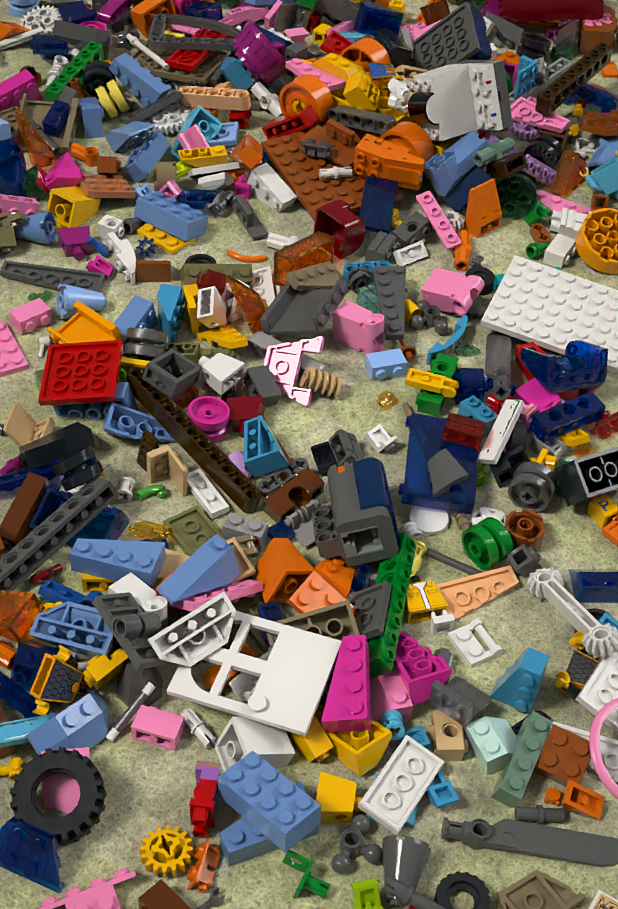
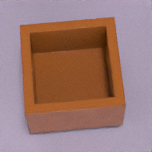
[534,724,591,787]

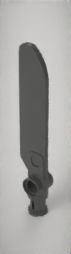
[485,332,512,400]
[441,817,618,867]

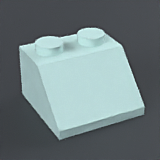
[465,716,517,775]

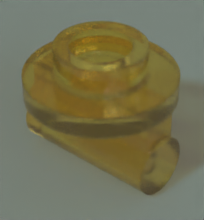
[376,390,398,411]

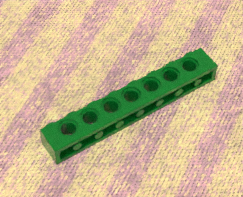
[367,532,416,678]

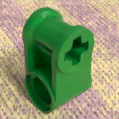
[525,198,551,227]

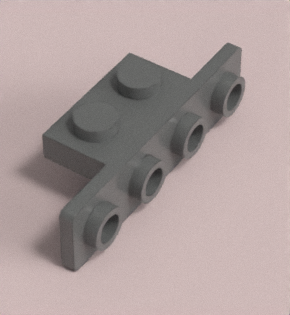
[230,195,268,240]

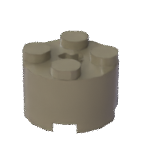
[153,162,177,191]

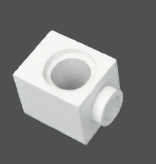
[97,214,124,239]

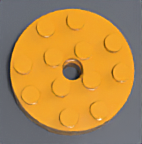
[575,208,618,274]

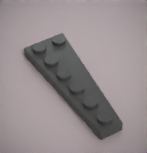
[372,265,406,340]

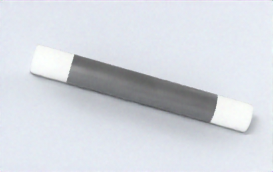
[106,682,156,742]

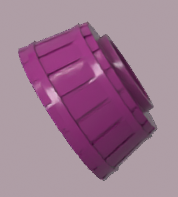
[232,20,290,84]

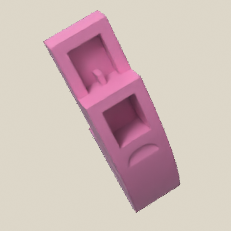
[218,6,270,26]

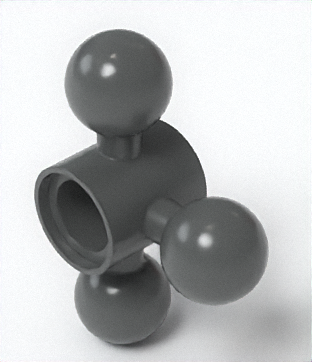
[410,300,448,334]
[331,814,383,874]

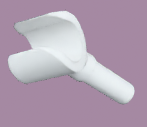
[38,336,50,358]

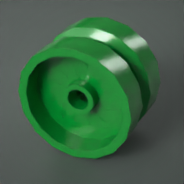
[461,517,513,570]

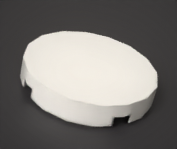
[409,502,449,536]

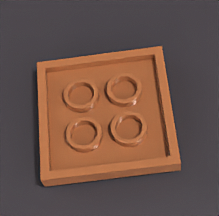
[78,173,135,198]

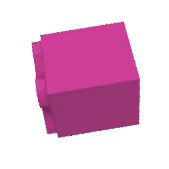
[514,376,562,430]

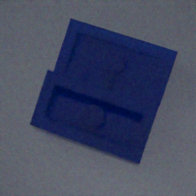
[176,189,217,209]

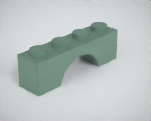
[491,711,553,808]

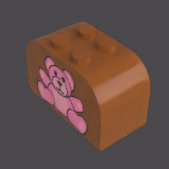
[577,5,618,55]

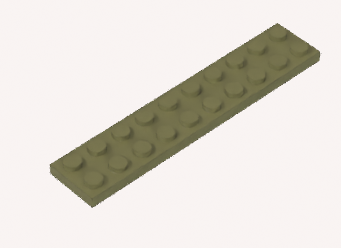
[163,505,290,653]

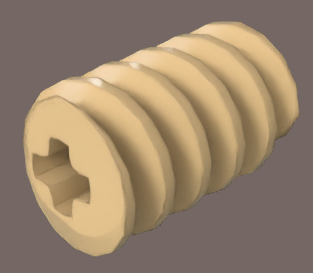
[300,366,342,399]

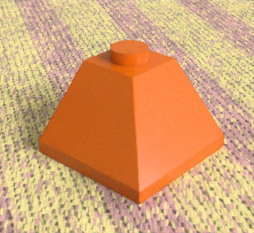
[0,21,30,41]

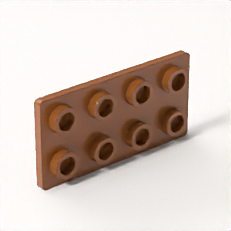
[298,119,356,167]

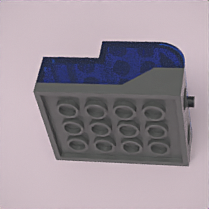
[411,2,492,71]

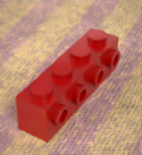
[262,105,318,140]

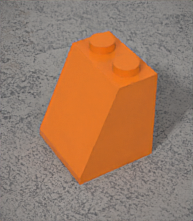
[254,538,316,604]

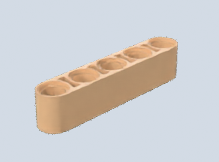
[179,86,251,111]

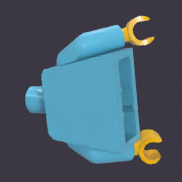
[579,150,618,199]

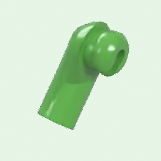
[136,484,167,500]

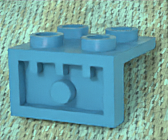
[514,55,538,99]

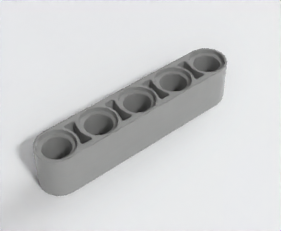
[245,331,326,378]

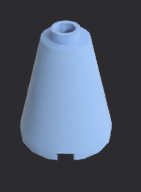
[56,284,107,319]

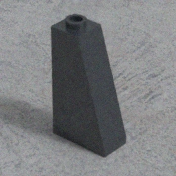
[18,422,96,470]

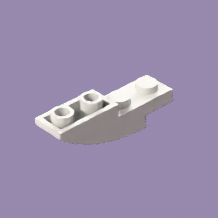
[106,232,136,285]

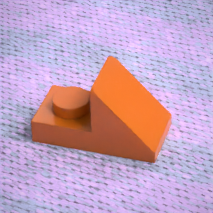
[562,780,605,820]

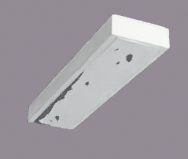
[477,399,525,464]

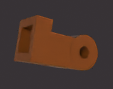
[590,192,609,210]

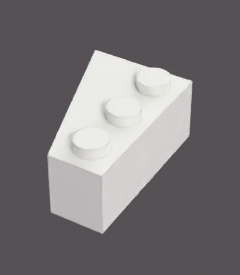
[247,162,297,213]

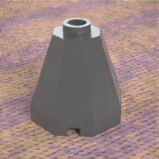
[116,659,163,707]

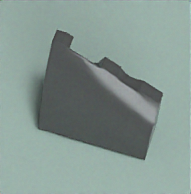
[427,448,468,497]

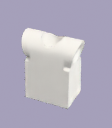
[108,572,168,633]

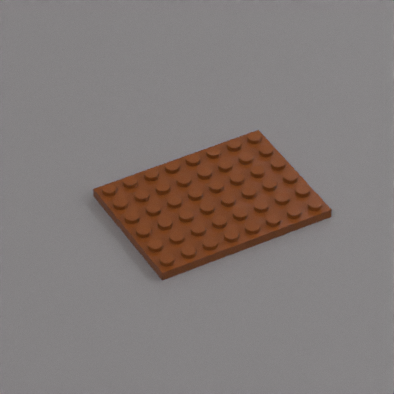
[261,124,403,222]

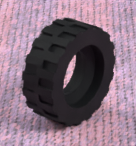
[434,871,491,909]

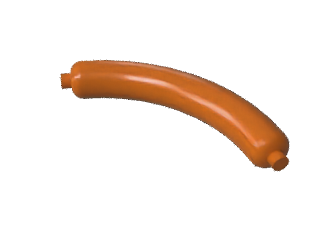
[226,249,267,263]

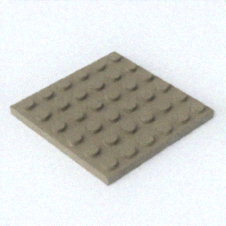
[130,40,231,85]

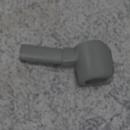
[197,887,225,909]

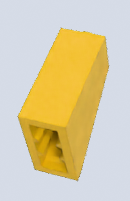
[286,714,334,762]

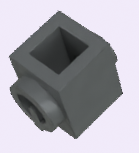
[507,544,542,578]

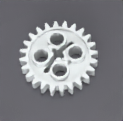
[19,5,64,43]
[143,104,191,135]

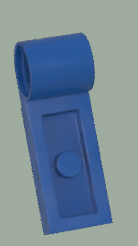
[38,578,103,608]

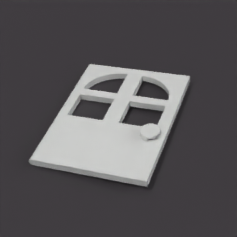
[167,611,342,736]

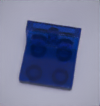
[57,0,97,24]

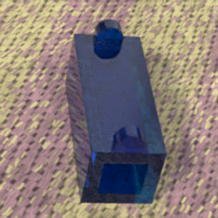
[30,35,69,55]

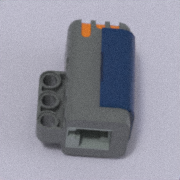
[312,457,400,566]

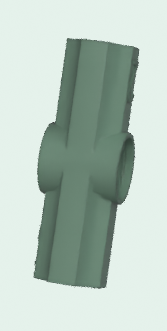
[472,137,516,167]

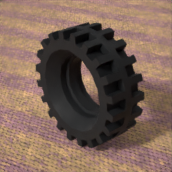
[10,747,107,845]

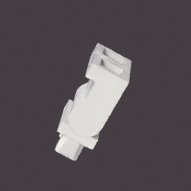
[549,207,591,239]

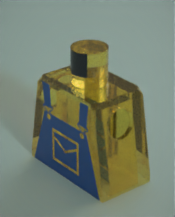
[368,62,404,91]

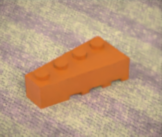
[228,133,263,170]

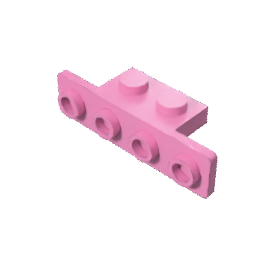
[416,191,461,250]
[37,868,136,909]

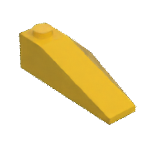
[315,704,392,776]

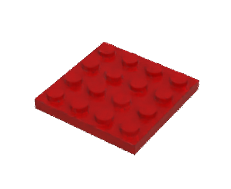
[38,340,124,406]

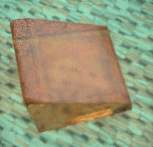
[571,442,597,459]

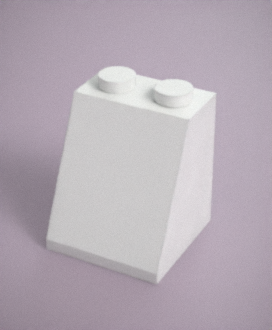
[214,717,295,772]

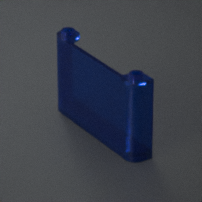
[398,413,479,515]

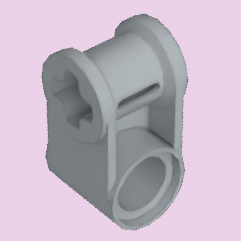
[531,430,568,461]

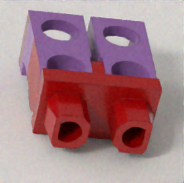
[189,761,221,838]

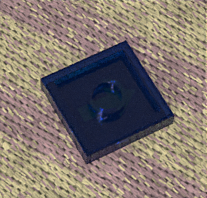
[39,49,71,59]

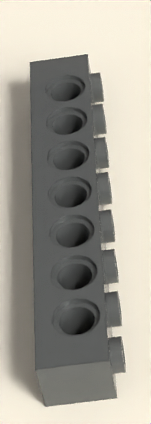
[0,476,118,602]

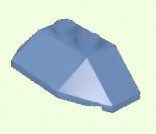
[29,601,115,657]
[26,689,109,755]

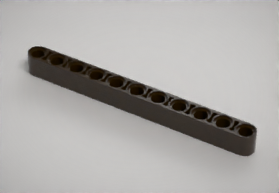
[126,367,261,514]

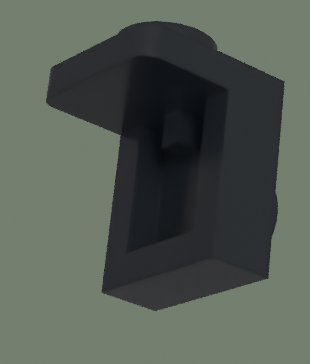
[311,441,338,474]

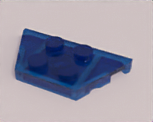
[0,817,64,893]

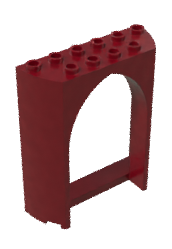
[498,0,604,22]

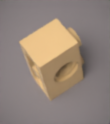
[431,711,468,761]

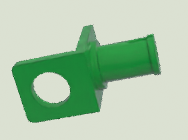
[282,850,331,899]

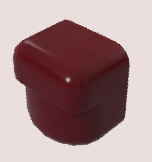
[313,199,366,259]

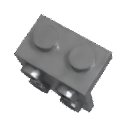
[429,676,491,727]

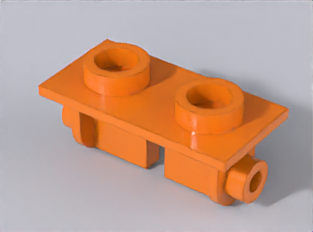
[187,837,221,893]

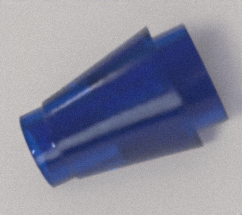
[351,564,371,592]

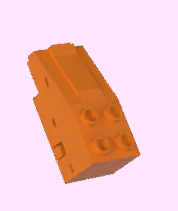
[353,133,425,190]

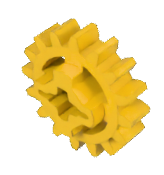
[140,825,194,878]

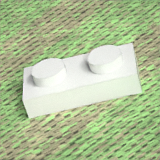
[393,240,428,266]

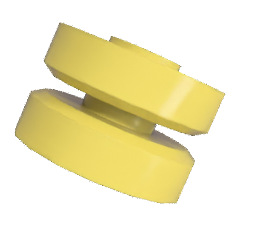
[95,79,130,119]

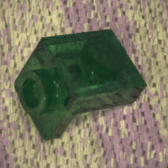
[550,47,574,62]

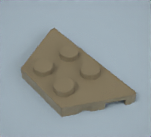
[497,870,586,909]

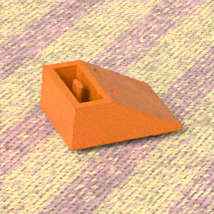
[464,178,502,238]

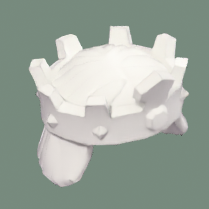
[388,78,413,113]

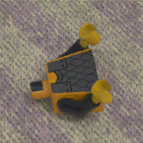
[554,631,600,701]
[29,645,87,716]

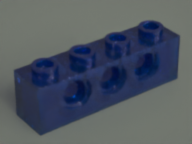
[529,392,606,443]

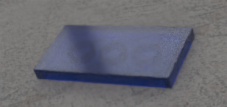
[359,176,398,235]

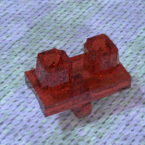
[589,408,618,440]

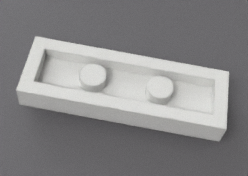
[187,468,229,519]

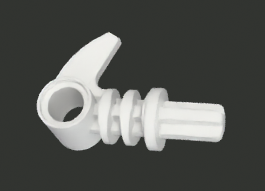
[46,55,70,87]

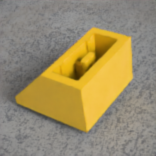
[343,70,380,111]

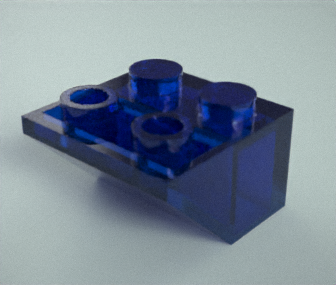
[8,639,60,692]

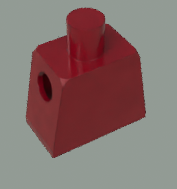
[227,395,265,438]

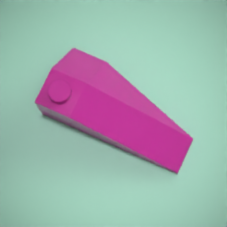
[394,632,452,705]

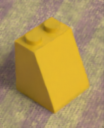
[46,186,101,229]

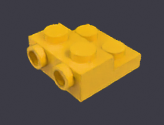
[182,284,201,334]
[82,648,129,690]

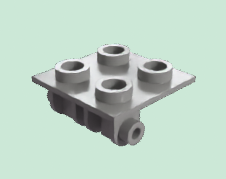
[281,499,321,548]

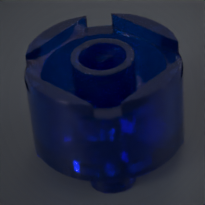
[452,368,489,404]

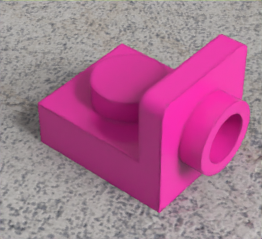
[85,255,114,280]

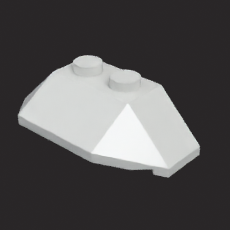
[148,592,236,667]

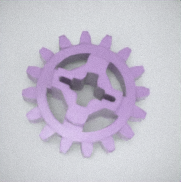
[509,120,542,140]

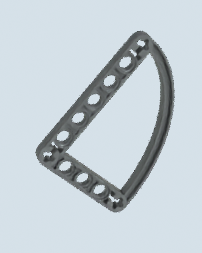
[148,14,240,51]

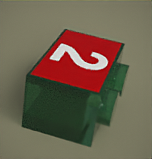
[23,164,49,201]

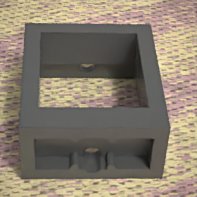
[142,348,202,398]

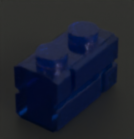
[42,100,70,138]

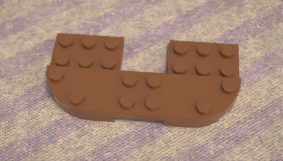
[580,110,618,136]

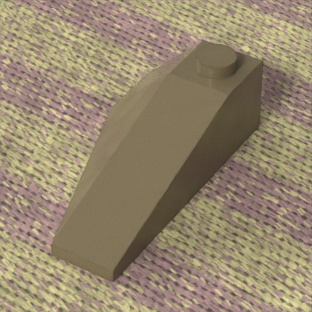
[266,600,360,647]

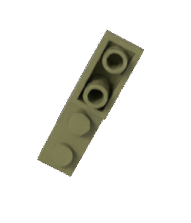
[163,342,237,367]

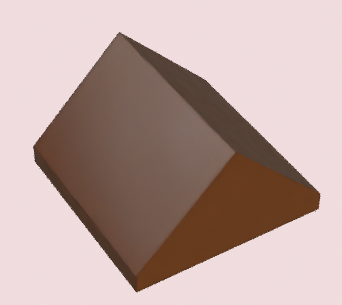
[136,261,171,282]

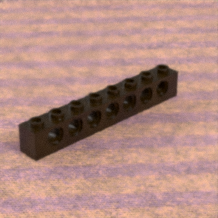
[535,42,613,116]

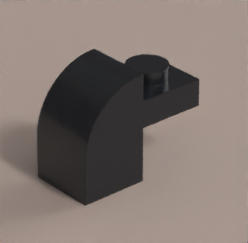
[489,445,530,488]

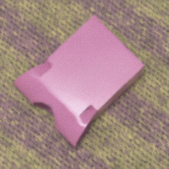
[421,268,485,316]
[332,300,384,354]

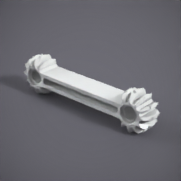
[527,567,618,659]

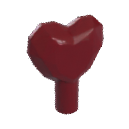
[29,564,63,584]

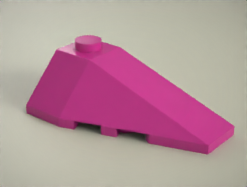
[45,152,83,191]

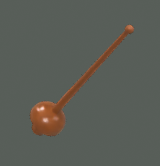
[399,340,417,362]

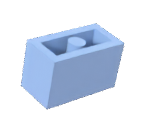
[365,348,407,381]

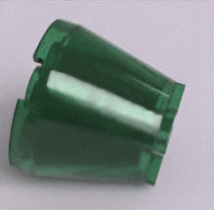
[495,170,537,220]

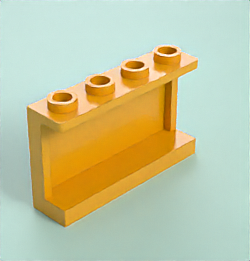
[47,300,124,344]

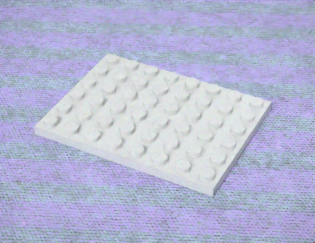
[480,255,618,373]

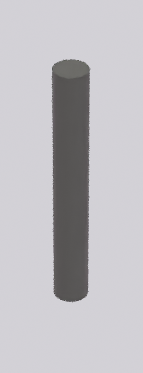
[425,548,483,575]

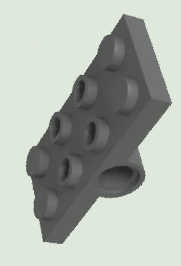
[92,592,171,670]

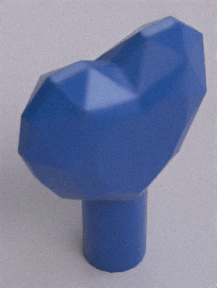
[87,236,110,257]

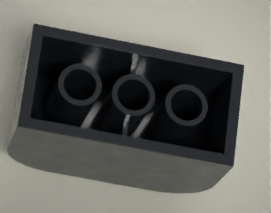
[554,447,618,507]

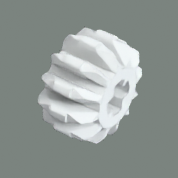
[443,210,464,233]

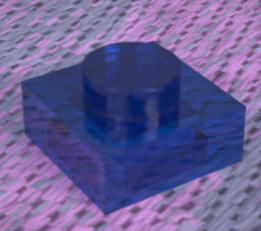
[268,520,295,540]

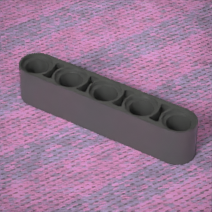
[327,105,397,134]

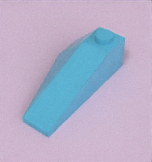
[169,105,223,161]

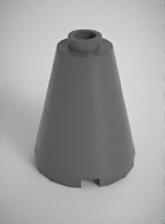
[382,835,431,909]

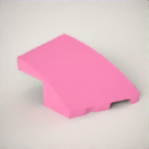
[41,747,90,815]

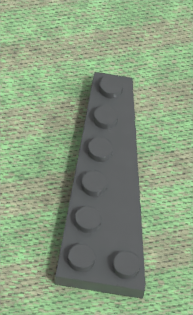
[0,260,106,292]

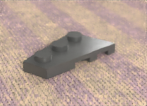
[352,580,391,639]

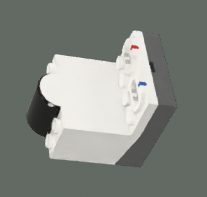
[408,60,513,141]

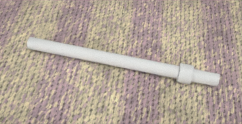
[126,34,170,70]

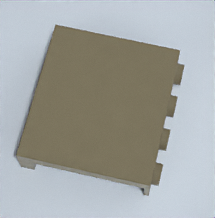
[12,93,80,156]

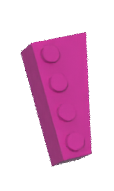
[0,69,43,112]
[321,635,371,733]

